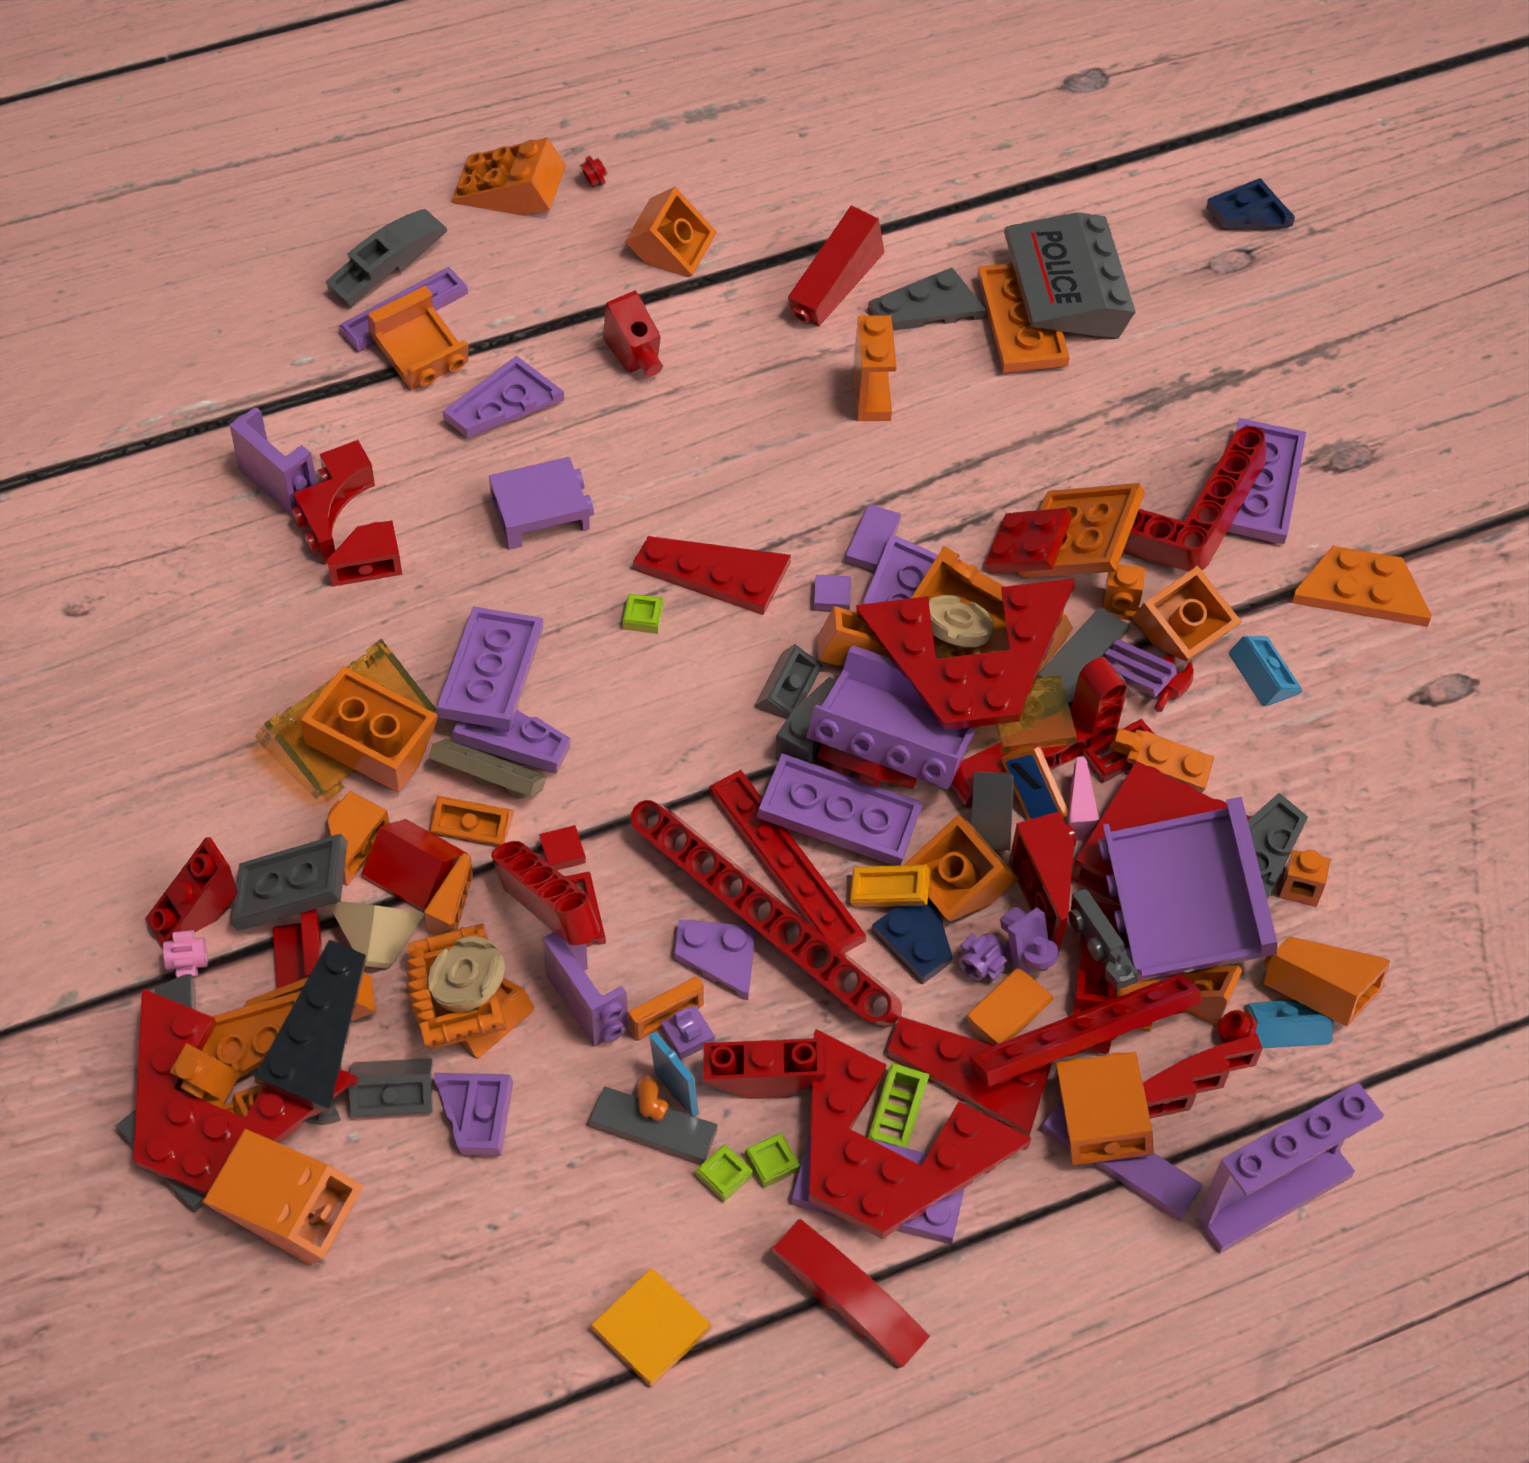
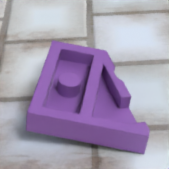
[675,919,756,1000]
[434,1073,513,1156]

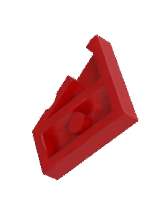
[817,743,917,789]

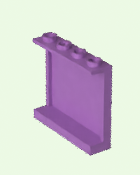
[806,645,979,789]
[1098,796,1278,982]
[1196,1082,1384,1253]

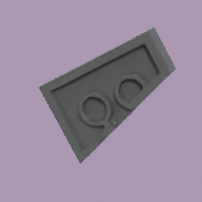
[868,267,987,331]
[1248,793,1308,900]

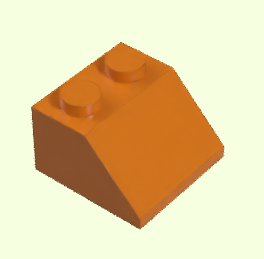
[625,186,717,277]
[1132,566,1242,662]
[904,814,1019,921]

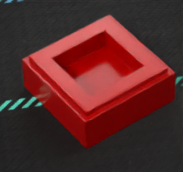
[539,825,586,870]

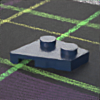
[1206,178,1295,228]

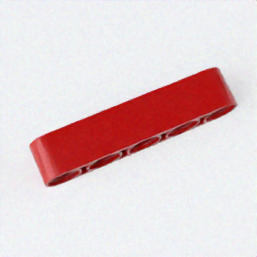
[491,841,600,946]

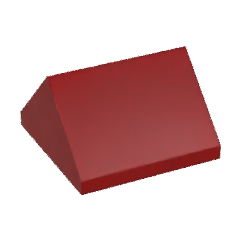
[361,819,468,913]

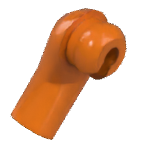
[637,1074,668,1121]

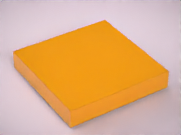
[591,1268,711,1388]

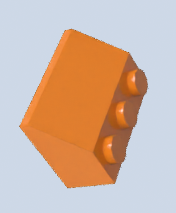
[300,666,438,793]

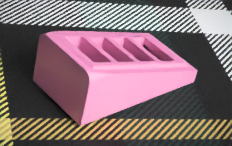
[1066,757,1099,841]

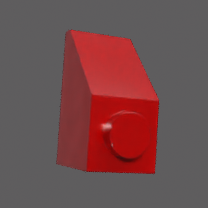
[327,520,402,587]

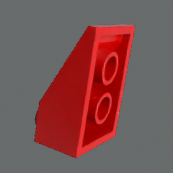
[1009,811,1076,956]

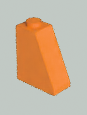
[1263,936,1390,1027]

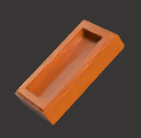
[628,976,704,1040]

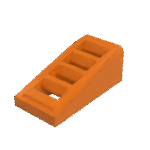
[424,853,473,935]

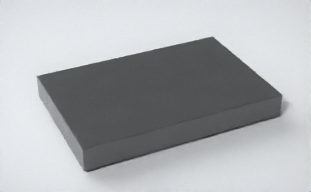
[231,834,348,931]

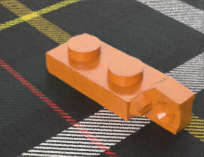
[1109,728,1214,793]

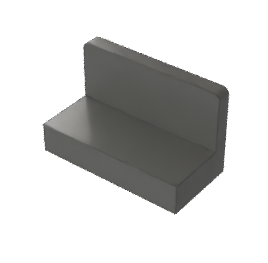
[349,1058,433,1117]

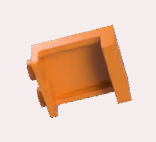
[368,285,469,391]
[1056,1051,1154,1165]

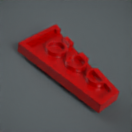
[634,536,791,615]

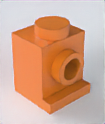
[1102,564,1146,621]
[1279,850,1331,907]
[170,1043,241,1108]

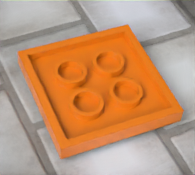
[1019,483,1145,578]

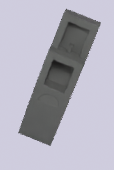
[325,209,448,308]

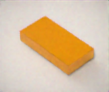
[850,865,930,907]

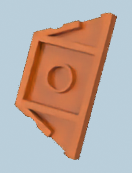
[1292,546,1431,627]

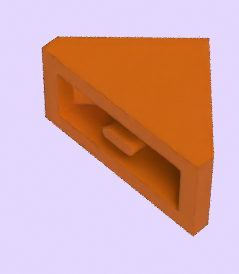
[1175,965,1242,1027]

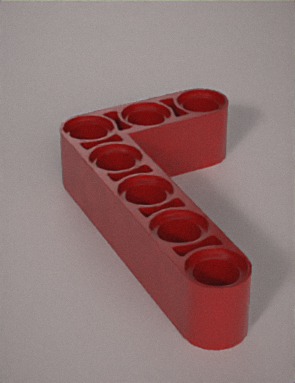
[1123,426,1266,571]
[950,657,1128,809]

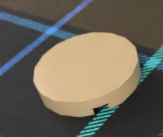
[929,595,994,647]
[427,936,505,1013]

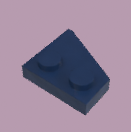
[871,897,953,985]

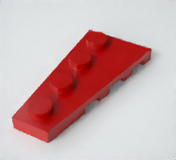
[887,1016,1051,1136]

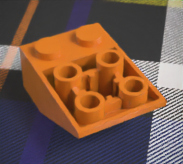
[451,137,566,215]
[202,1129,364,1265]

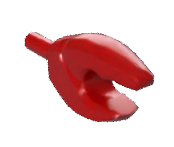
[1154,653,1194,712]

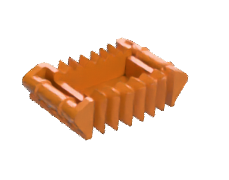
[407,923,507,1050]

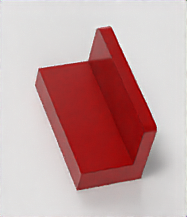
[273,909,322,989]

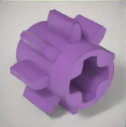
[958,933,1007,981]

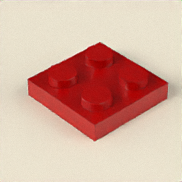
[985,508,1072,574]

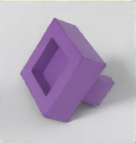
[661,1005,715,1060]

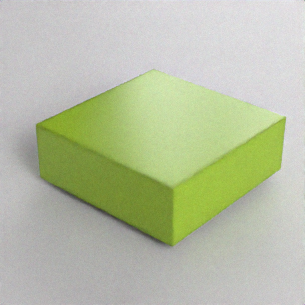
[623,593,664,634]
[745,1132,800,1188]
[695,1144,753,1202]

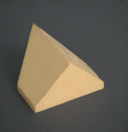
[329,901,425,969]

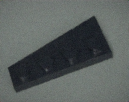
[254,940,366,1115]

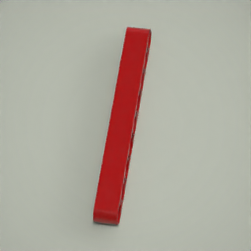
[630,800,902,1026]

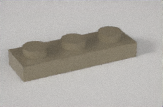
[429,738,547,798]

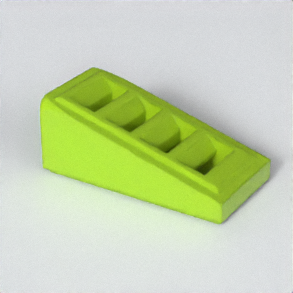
[868,1063,930,1148]

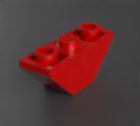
[145,837,238,947]
[703,1038,825,1099]

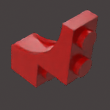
[291,440,375,564]

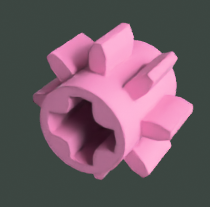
[163,930,208,978]

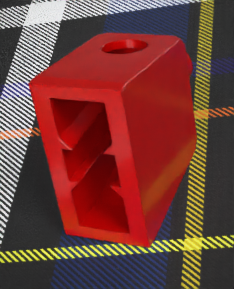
[603,290,663,377]

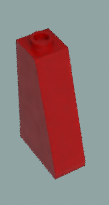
[788,205,885,326]

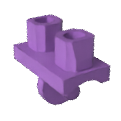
[1000,907,1059,974]

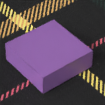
[814,574,851,611]

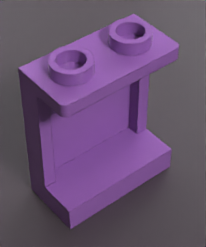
[229,407,317,516]
[489,456,594,550]
[543,932,628,1047]

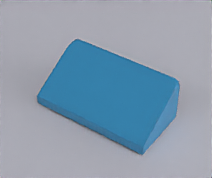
[1229,636,1303,706]
[1246,1000,1334,1048]

